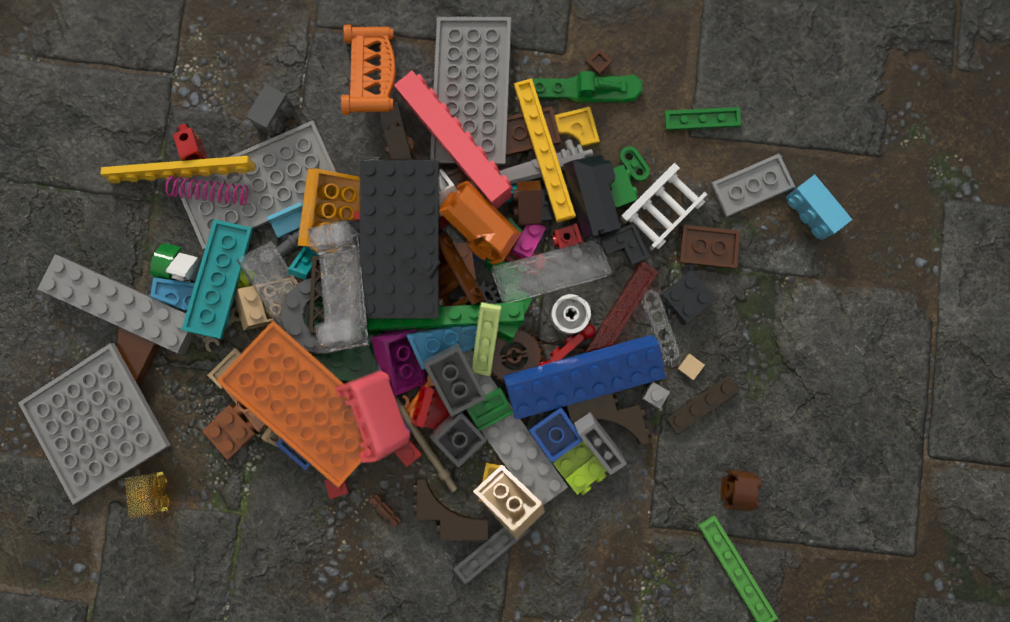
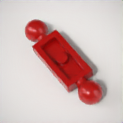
[538,323,595,366]

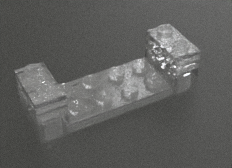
[308,221,368,351]

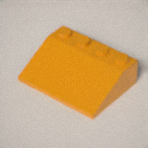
[297,168,360,251]

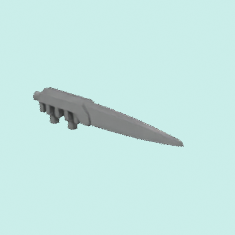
[456,139,593,191]

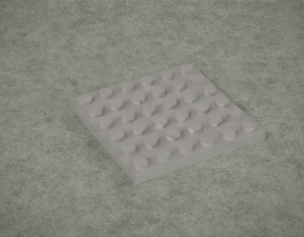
[18,343,170,505]

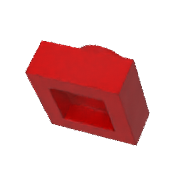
[395,440,422,467]
[324,479,350,499]

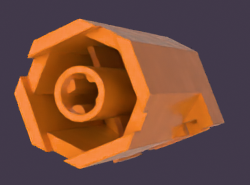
[439,180,521,264]

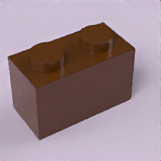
[513,180,542,225]

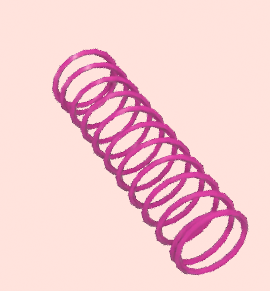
[166,176,248,206]

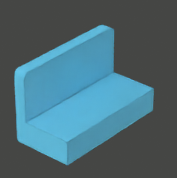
[266,202,303,239]

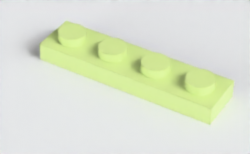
[472,303,501,376]

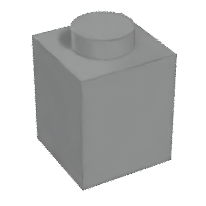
[640,382,670,409]

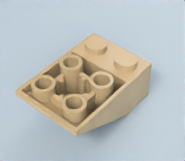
[234,277,304,331]

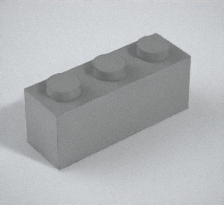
[574,412,627,475]

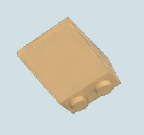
[473,465,545,540]

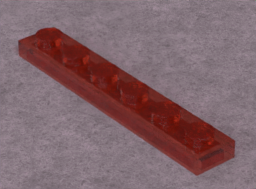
[583,261,658,354]

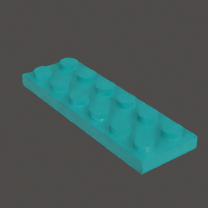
[181,219,253,340]

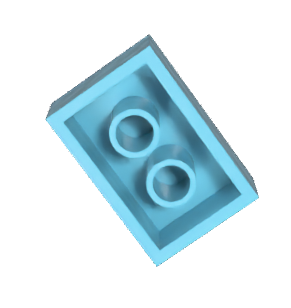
[786,175,852,240]

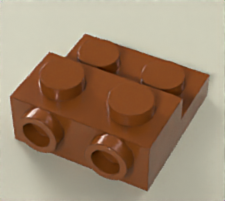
[202,405,258,460]

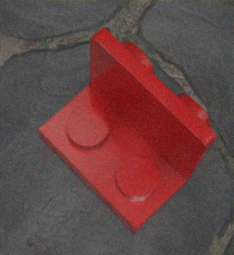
[411,385,450,429]

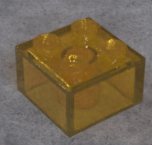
[125,472,169,519]

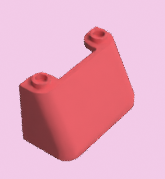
[335,370,410,463]

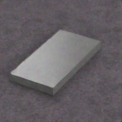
[710,153,795,218]

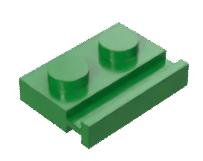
[467,387,513,431]

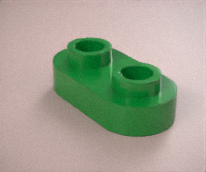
[619,146,650,182]

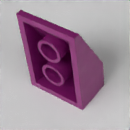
[371,329,426,396]

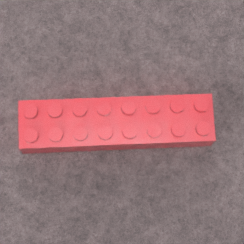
[394,71,513,209]

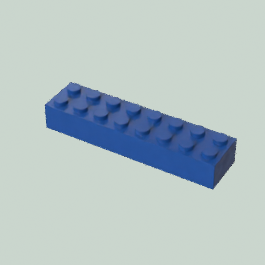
[503,335,666,420]

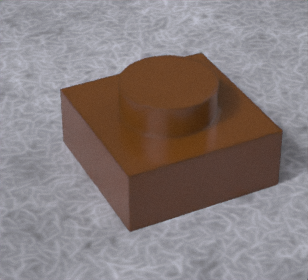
[586,48,612,76]

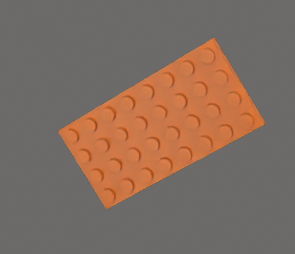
[216,321,364,487]

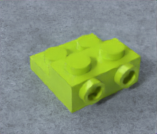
[552,441,607,495]

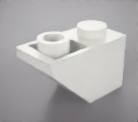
[166,253,202,282]

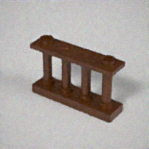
[439,233,485,306]

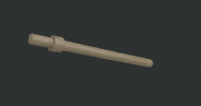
[394,396,458,493]

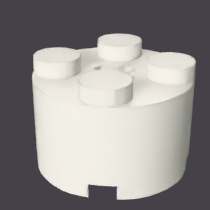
[551,294,591,335]

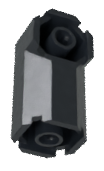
[563,155,621,239]

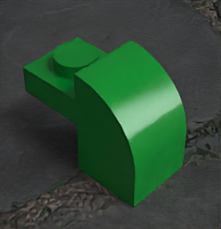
[150,243,181,281]

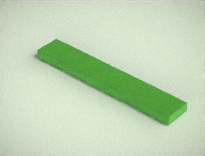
[698,515,778,622]

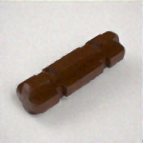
[369,494,402,528]

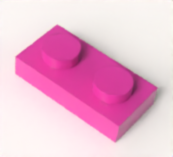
[512,224,546,261]

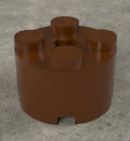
[720,470,761,512]

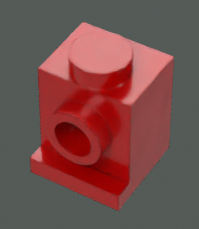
[552,224,583,251]

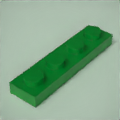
[664,107,741,131]

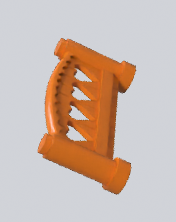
[341,25,396,115]

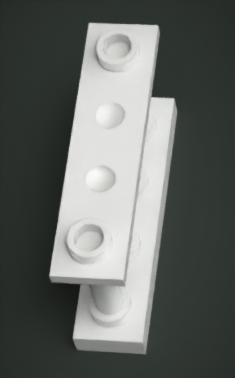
[619,163,707,251]

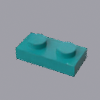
[288,247,323,280]

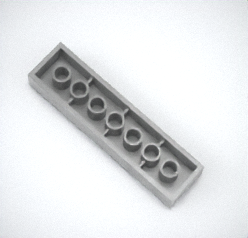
[38,254,195,354]

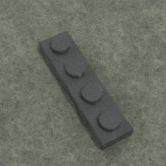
[453,527,526,585]

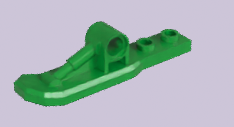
[532,71,643,103]

